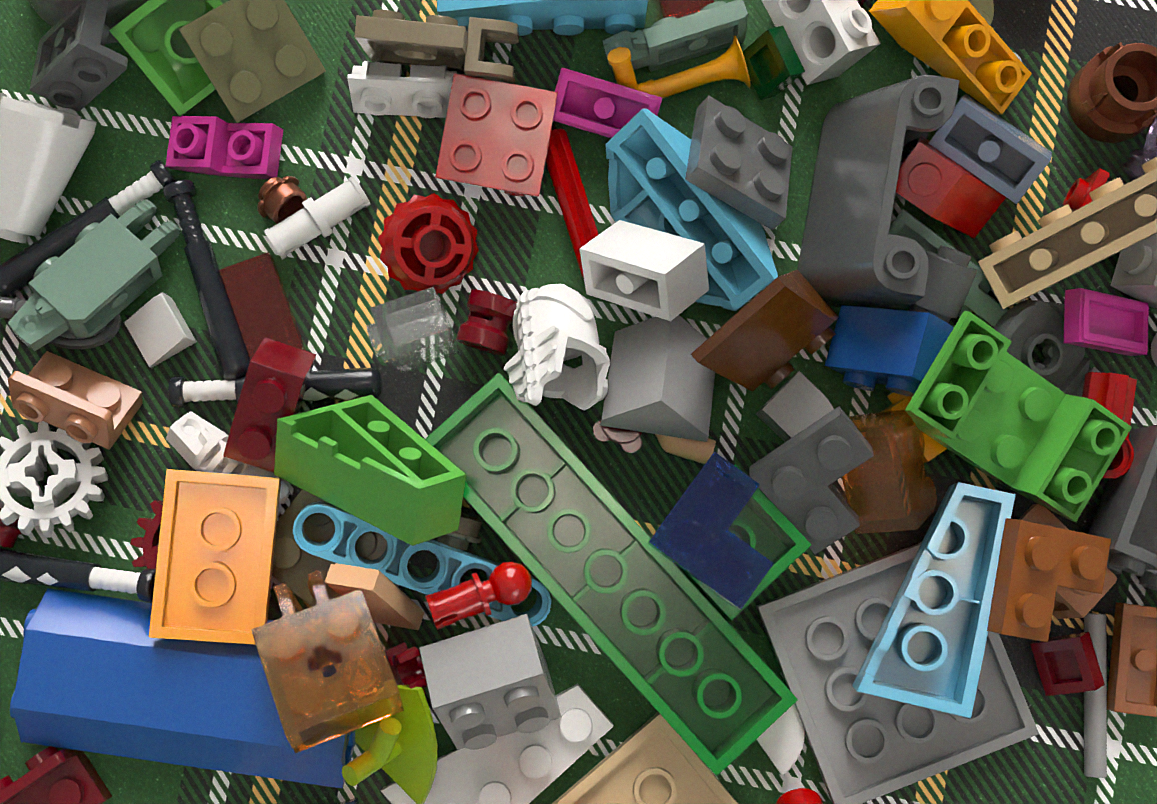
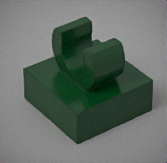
[743,26,805,100]

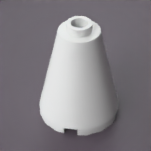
[0,93,97,243]

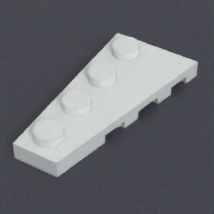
[381,683,614,804]

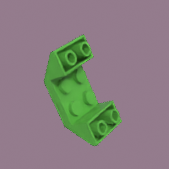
[905,311,1132,522]

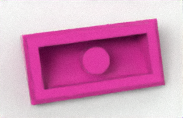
[553,67,662,138]

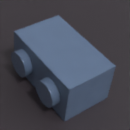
[928,94,1052,204]

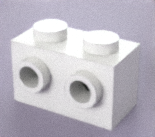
[579,220,709,321]

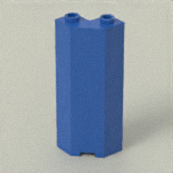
[10,588,367,789]

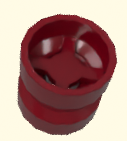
[456,289,517,356]

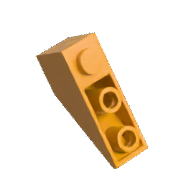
[869,0,1032,115]

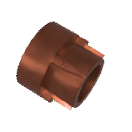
[1067,42,1157,143]

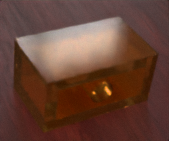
[842,409,937,534]

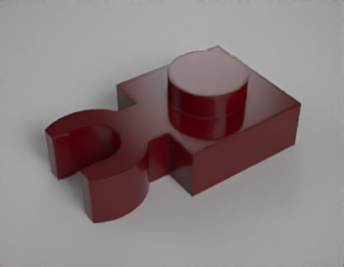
[374,643,428,694]

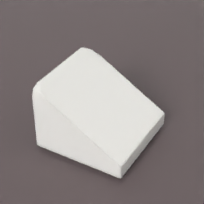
[124,292,197,368]

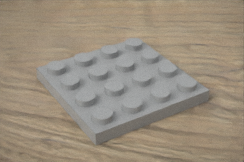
[756,542,1039,804]

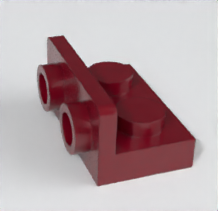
[0,746,113,804]

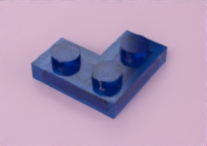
[648,451,774,610]

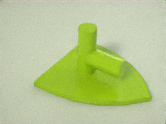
[342,685,438,804]

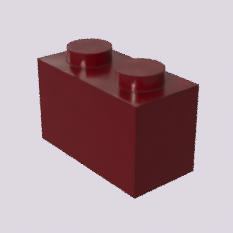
[223,337,317,472]

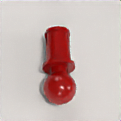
[425,562,532,630]

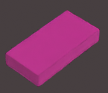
[1064,288,1149,356]

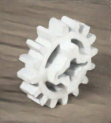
[0,421,108,538]

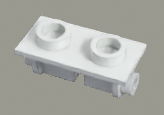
[347,61,457,118]

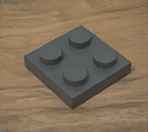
[685,95,793,230]

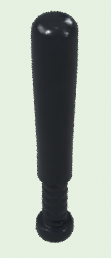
[163,180,251,381]

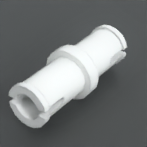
[264,176,371,260]

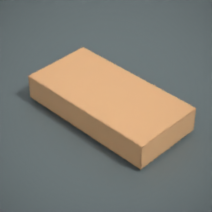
[325,563,424,630]

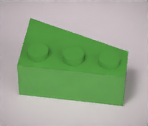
[274,395,466,546]

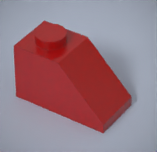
[896,136,1006,238]

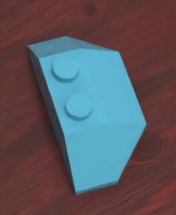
[605,109,778,311]

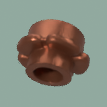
[257,176,307,224]

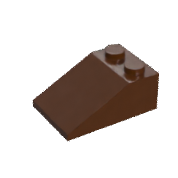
[691,270,839,392]

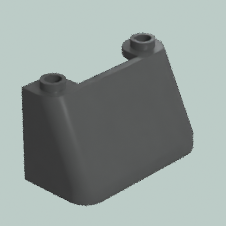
[797,75,959,310]

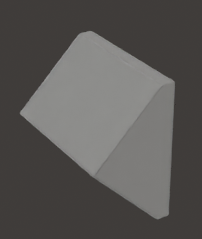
[601,315,715,442]

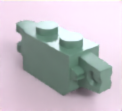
[8,199,181,352]

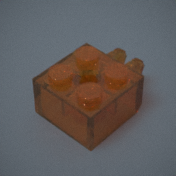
[251,570,404,753]

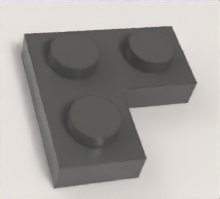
[749,406,874,555]

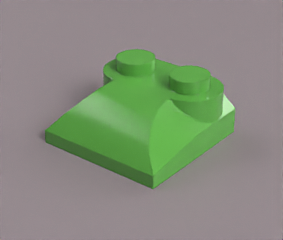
[109,0,223,116]

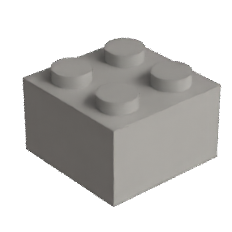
[419,614,562,750]

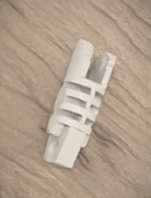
[166,412,290,516]

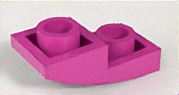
[165,116,283,179]

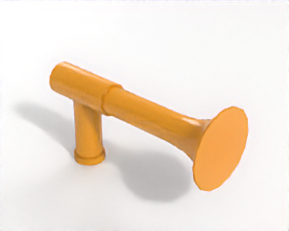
[607,35,751,99]

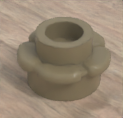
[437,512,483,550]

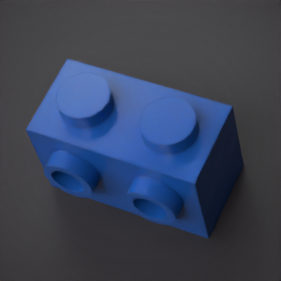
[825,305,954,397]

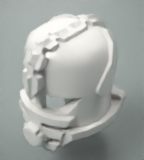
[504,284,610,410]

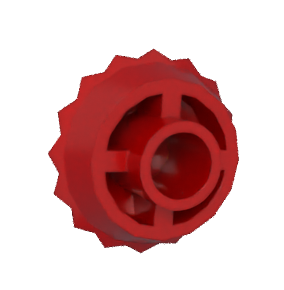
[378,193,479,296]

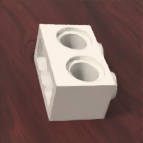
[762,0,881,85]

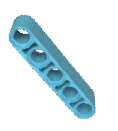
[293,501,551,627]

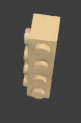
[978,157,1157,309]

